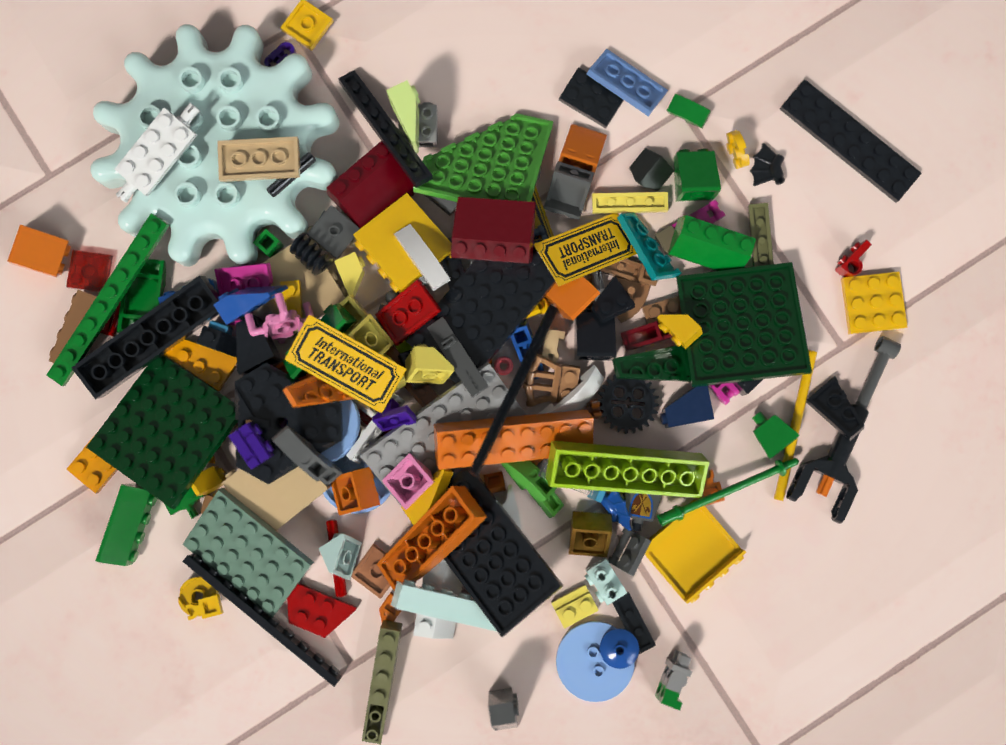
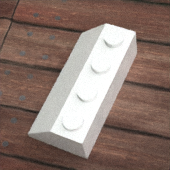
[413,559,462,639]

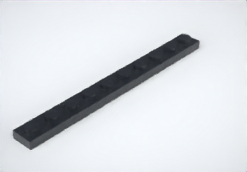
[182,554,342,687]

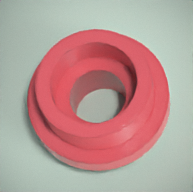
[494,356,513,375]

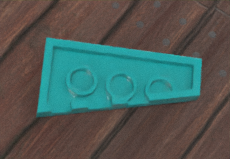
[617,213,682,281]

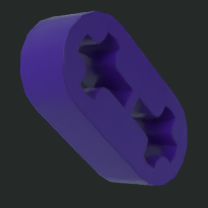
[264,42,296,67]

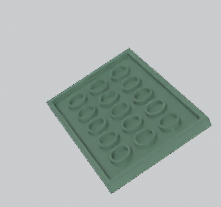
[182,487,314,616]

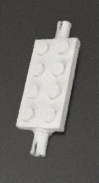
[114,103,200,202]

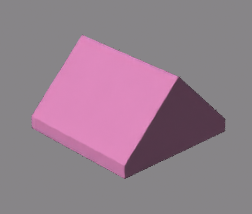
[382,453,434,510]

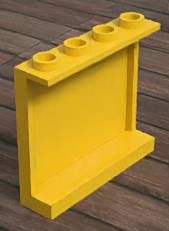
[353,193,451,293]
[645,498,746,604]

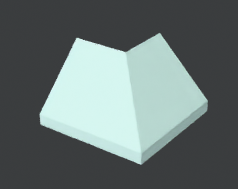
[319,533,362,580]

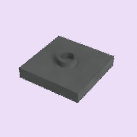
[307,205,360,259]

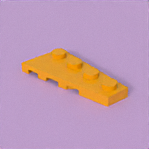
[164,339,237,391]

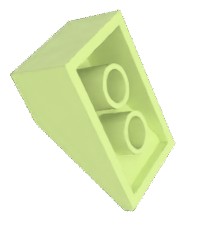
[386,80,420,154]

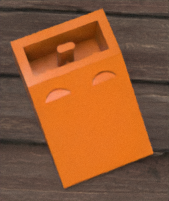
[559,124,607,186]

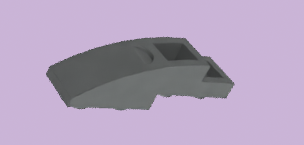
[272,425,342,486]

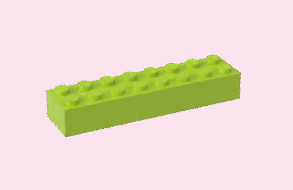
[545,441,710,498]

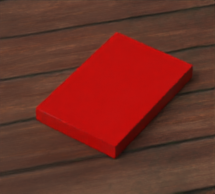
[375,279,442,346]

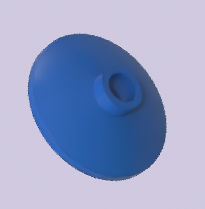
[600,628,639,669]

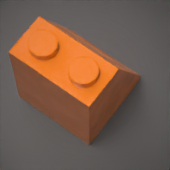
[7,225,71,277]
[544,277,600,320]

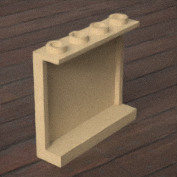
[263,236,349,339]
[222,467,331,531]

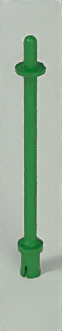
[657,458,799,527]

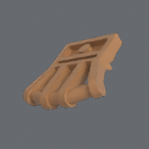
[523,353,581,407]

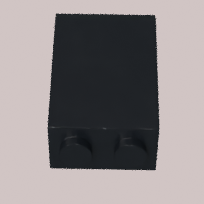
[574,309,616,361]
[236,315,283,376]

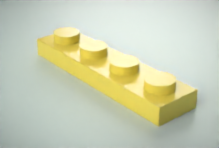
[592,192,668,214]

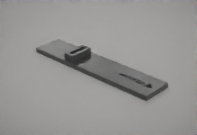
[427,317,489,398]

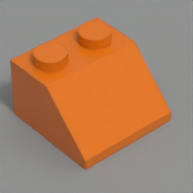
[331,467,380,515]

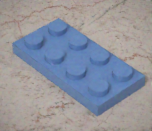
[586,49,668,117]

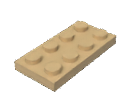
[218,136,300,182]

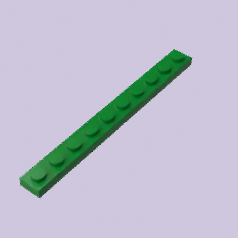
[46,213,170,386]

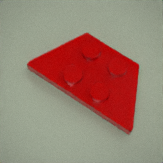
[287,583,357,638]

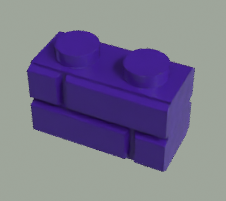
[228,422,274,470]

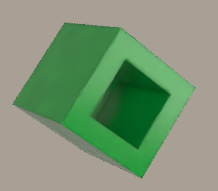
[253,229,284,258]

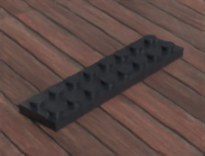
[780,79,922,203]

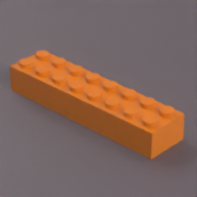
[434,410,594,470]

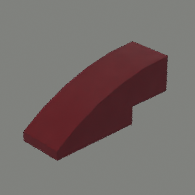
[620,321,672,351]

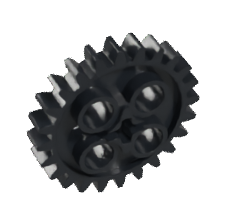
[598,375,659,434]

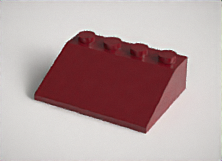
[326,141,416,228]
[451,197,536,264]

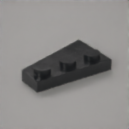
[807,376,865,441]

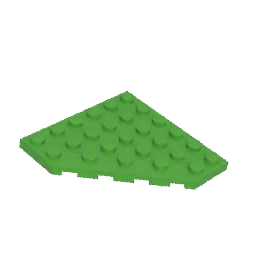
[413,113,554,202]

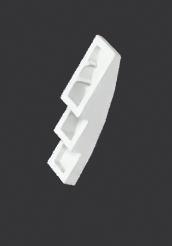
[394,224,450,291]

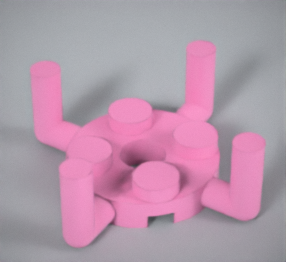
[244,293,314,344]

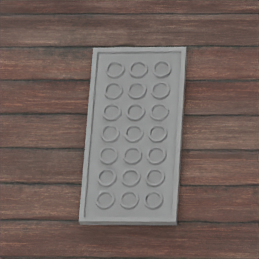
[359,362,527,507]

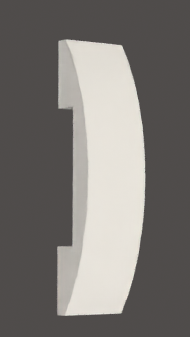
[539,365,604,414]

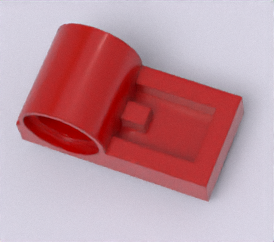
[835,239,872,277]

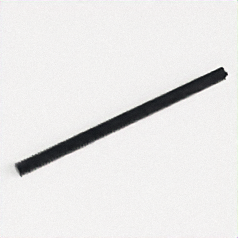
[468,305,558,477]

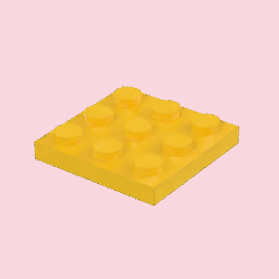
[841,272,908,335]

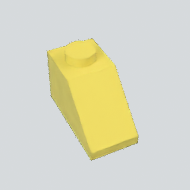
[334,252,366,297]

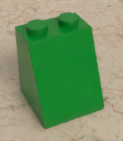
[673,149,721,201]

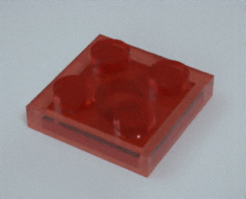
[66,250,113,292]

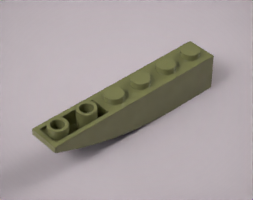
[362,620,403,745]

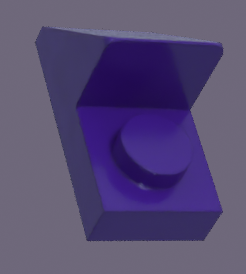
[372,398,417,432]

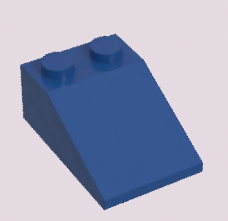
[213,285,288,325]

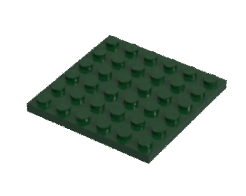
[676,262,812,387]
[86,355,238,510]

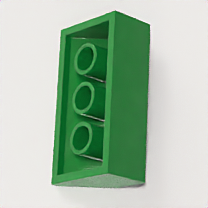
[668,215,756,271]
[282,304,356,379]
[95,483,157,566]

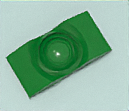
[117,259,166,333]

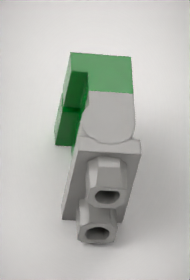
[655,650,692,711]

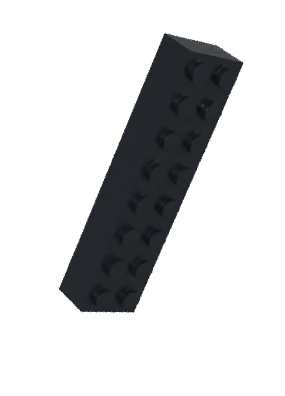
[71,276,220,399]

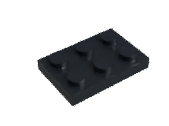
[559,67,624,129]

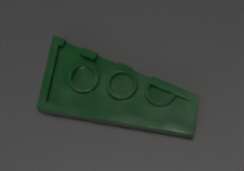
[612,345,691,382]

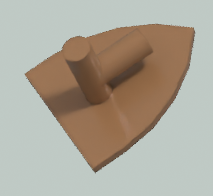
[613,277,650,323]

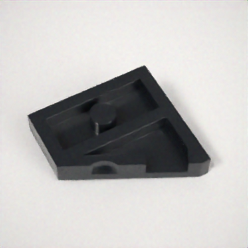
[592,277,635,324]

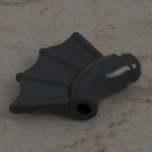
[750,143,785,186]

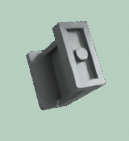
[544,161,594,220]

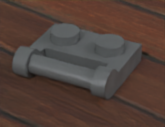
[607,527,651,576]

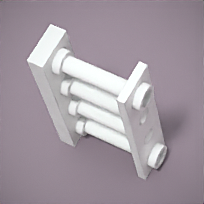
[346,393,405,464]

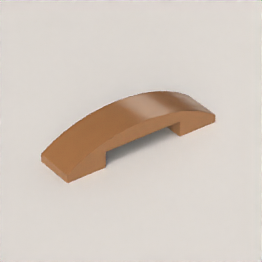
[598,259,657,286]

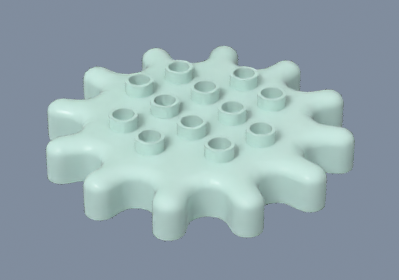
[90,24,340,267]

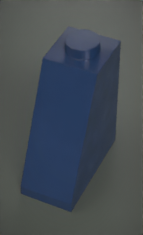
[660,386,714,428]

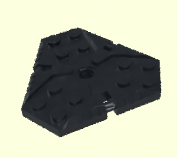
[235,363,343,484]

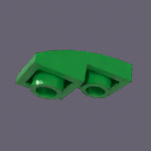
[666,94,711,128]

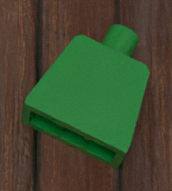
[752,411,800,459]

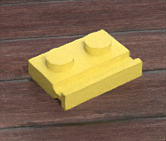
[551,584,599,629]

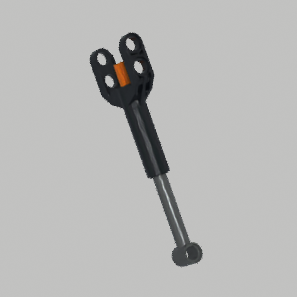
[786,336,901,524]

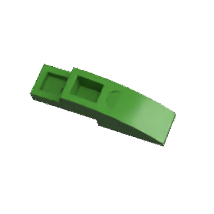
[500,460,564,518]

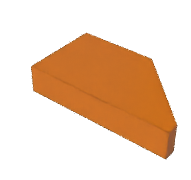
[379,592,402,622]

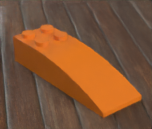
[377,486,487,591]

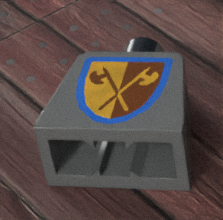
[623,492,662,532]

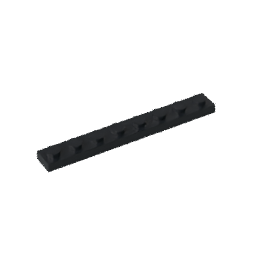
[338,70,433,188]

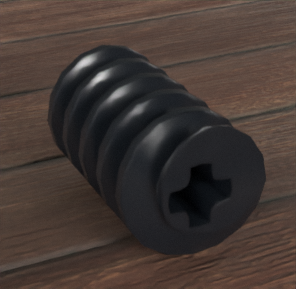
[290,233,333,275]

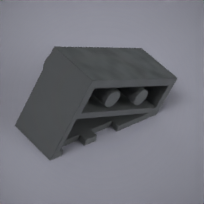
[488,688,519,731]

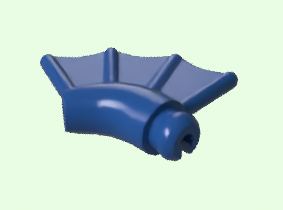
[601,492,632,531]

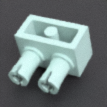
[585,557,627,605]

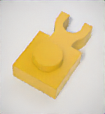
[185,594,224,620]

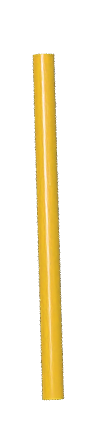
[774,350,817,501]

